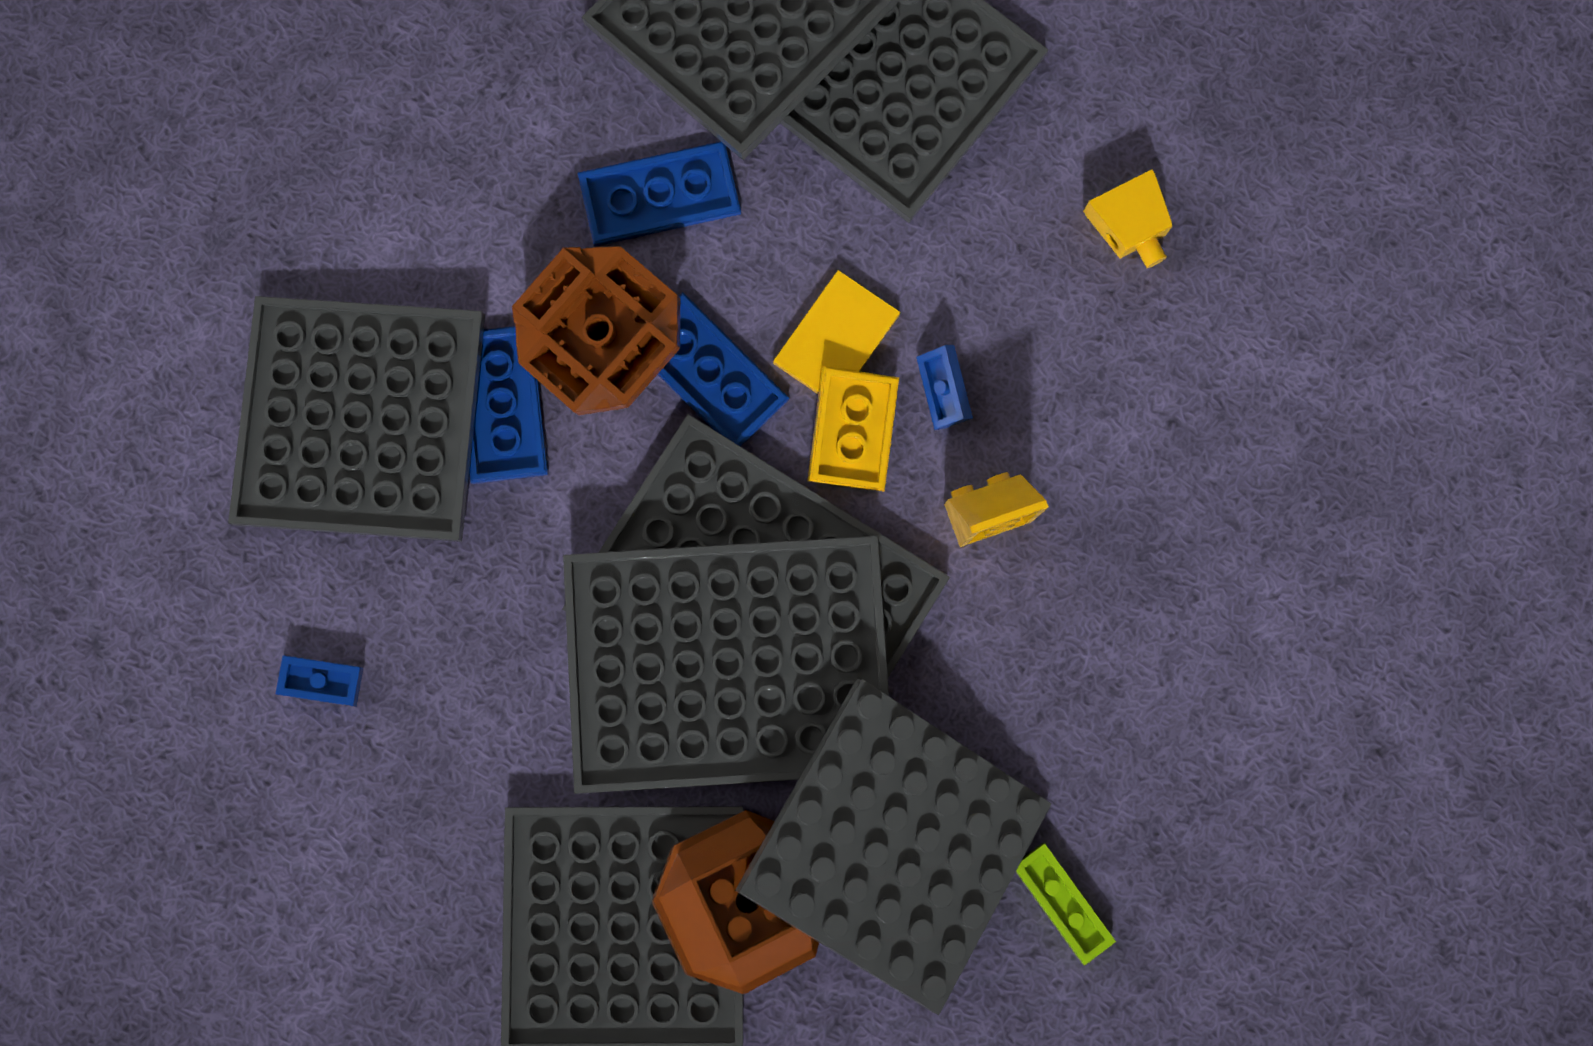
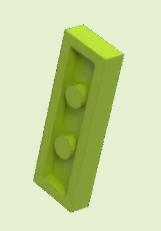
[1016,843,1116,966]

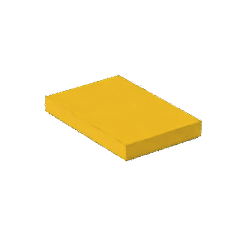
[773,270,900,395]
[807,366,899,492]

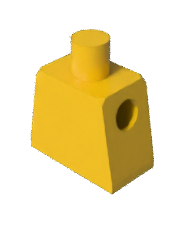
[1083,169,1172,268]

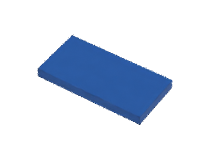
[578,141,741,247]
[658,292,789,447]
[469,326,548,484]

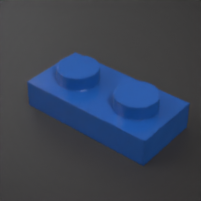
[916,345,973,430]
[275,655,364,707]

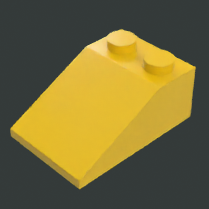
[944,472,1049,547]

